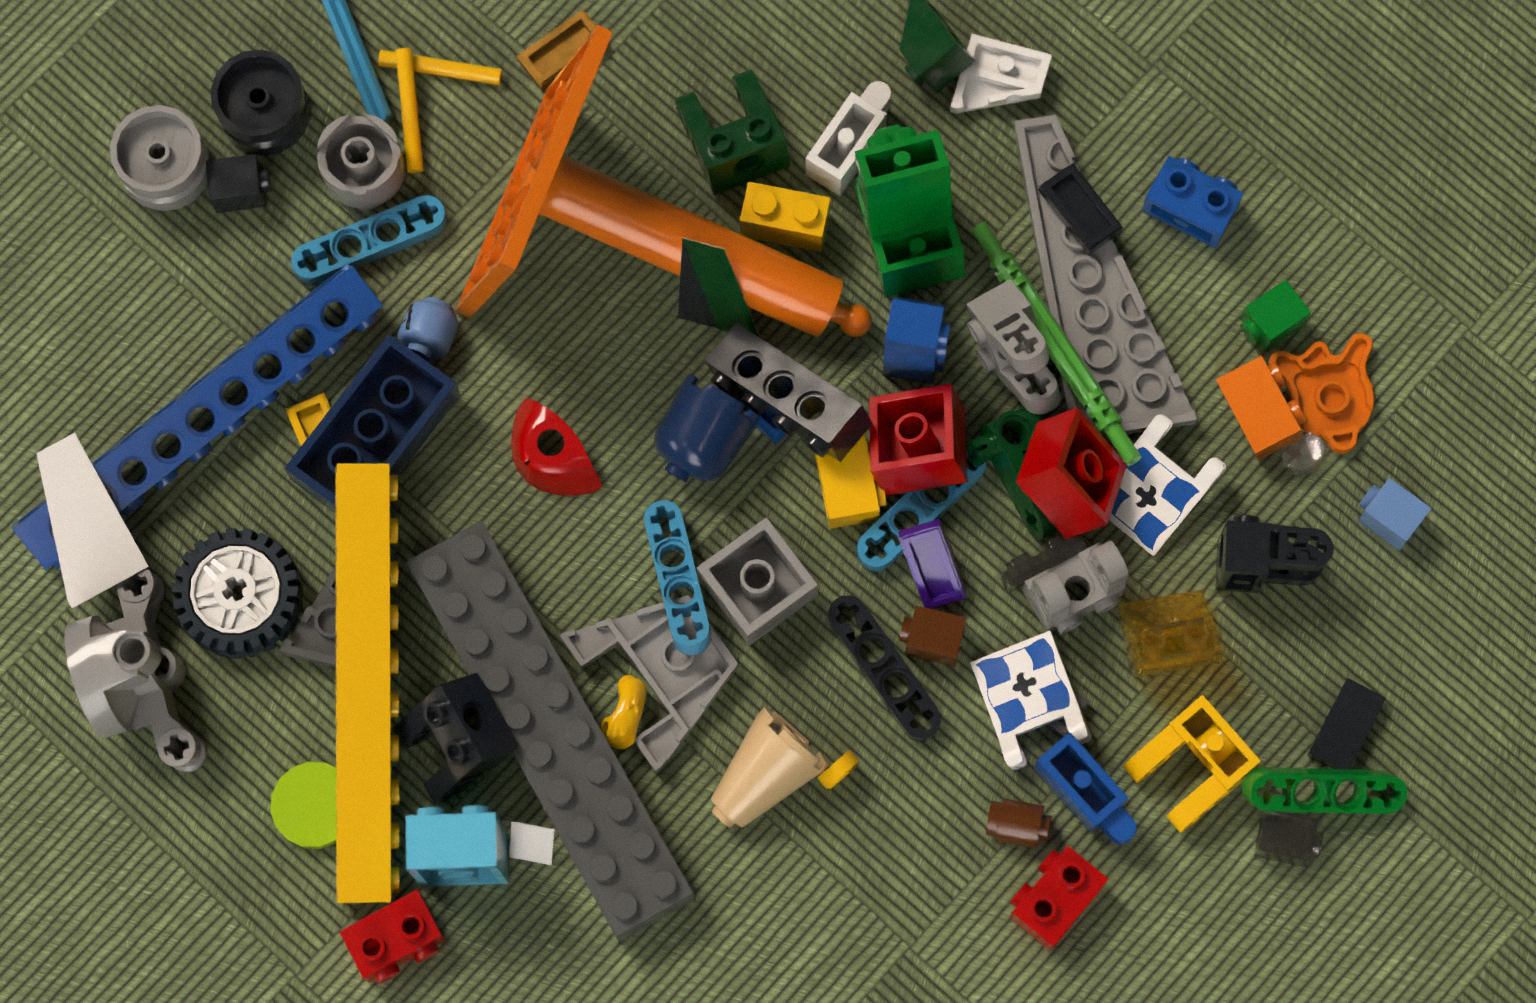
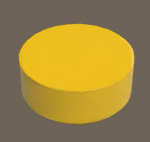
[817,750,859,789]

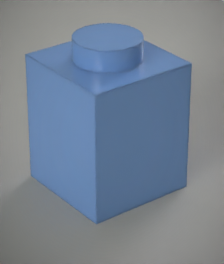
[1358,478,1431,551]

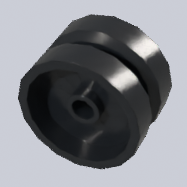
[211,50,310,156]

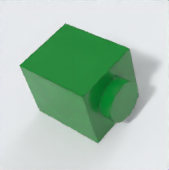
[1240,280,1311,352]

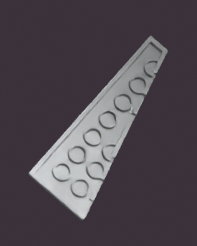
[1014,115,1197,438]

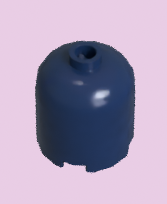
[654,374,760,483]

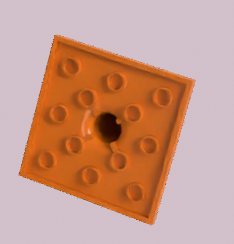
[455,25,872,337]

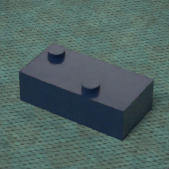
[284,334,460,512]

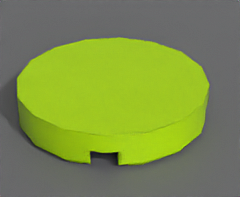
[270,762,336,849]

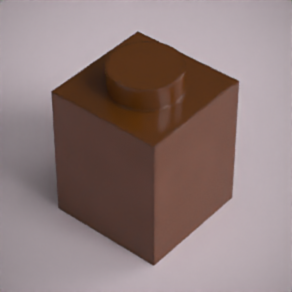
[899,605,967,667]

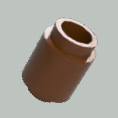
[986,798,1052,849]

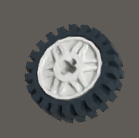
[172,528,303,659]

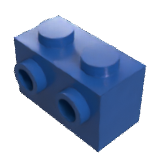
[1142,155,1244,248]

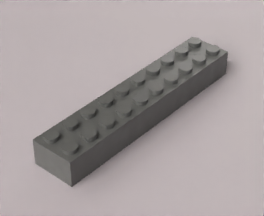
[406,520,695,943]

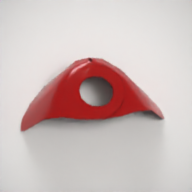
[511,398,602,495]

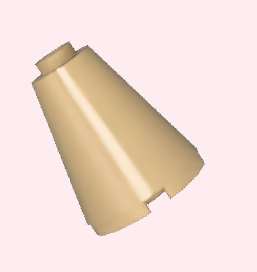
[711,706,829,828]

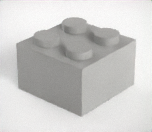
[697,517,818,646]

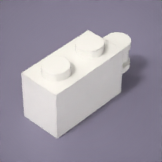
[805,81,891,197]

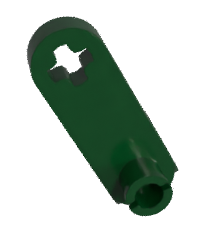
[966,407,1057,540]

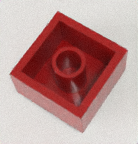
[869,383,968,496]
[1016,407,1127,539]

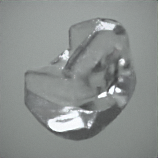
[1281,433,1327,476]

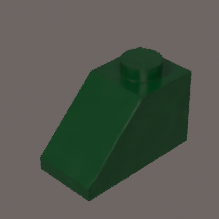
[899,0,975,93]

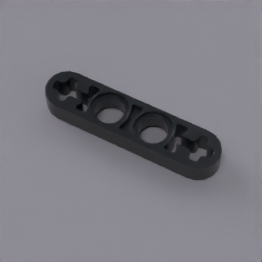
[828,595,941,742]

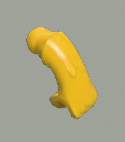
[601,675,647,749]

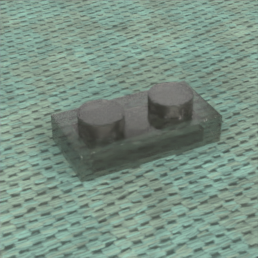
[1000,534,1087,594]

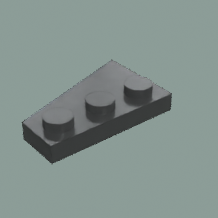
[278,548,397,668]

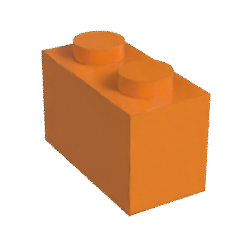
[1216,355,1306,460]

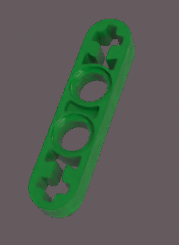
[1242,767,1407,814]

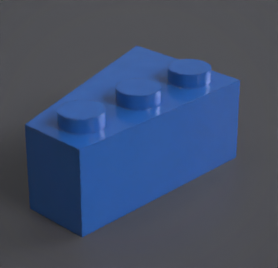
[883,297,950,384]

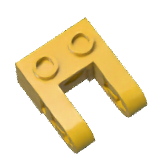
[1123,695,1262,834]

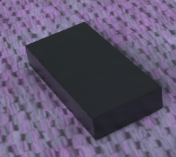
[1038,163,1123,256]
[1307,678,1386,769]

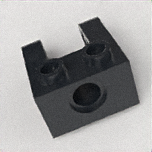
[1215,515,1334,593]
[393,672,519,805]

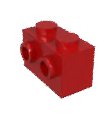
[1009,845,1109,951]
[339,889,446,984]

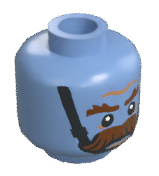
[398,297,459,362]

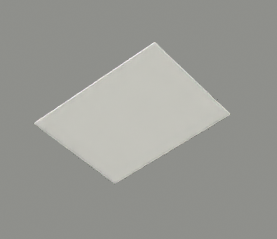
[509,821,554,865]

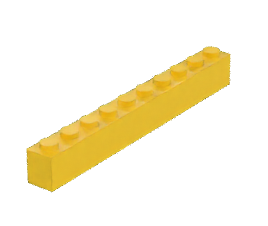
[335,463,399,903]

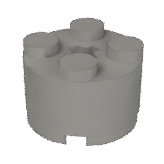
[317,114,407,211]

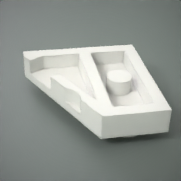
[950,34,1052,114]

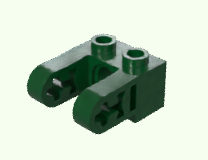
[674,69,791,196]

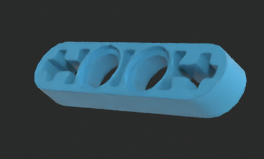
[291,195,447,285]
[857,451,986,572]
[644,500,712,655]

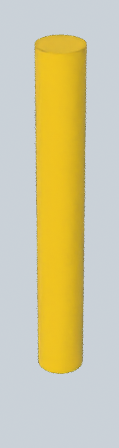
[395,48,424,173]
[378,50,503,85]

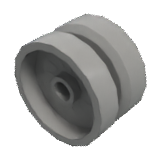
[110,105,211,211]

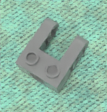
[966,279,1061,414]
[1022,541,1129,635]

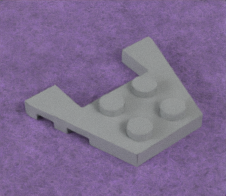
[559,595,739,774]

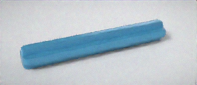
[322,0,393,124]

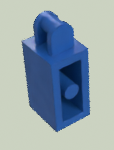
[1034,732,1136,845]

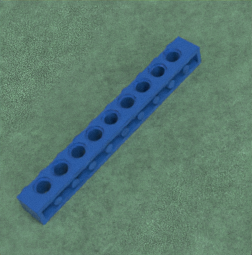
[11,264,383,570]

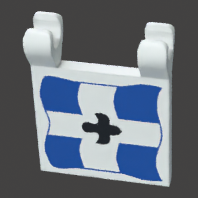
[1109,414,1226,556]
[970,631,1092,770]

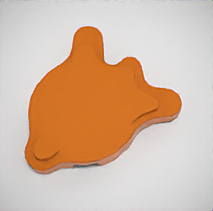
[1268,333,1375,454]

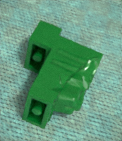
[851,124,966,298]

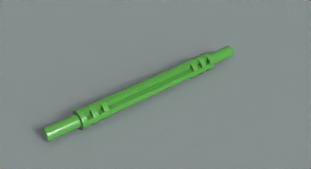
[972,222,1142,466]

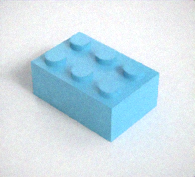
[406,805,509,887]

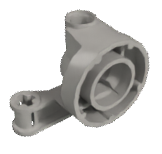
[64,568,207,773]

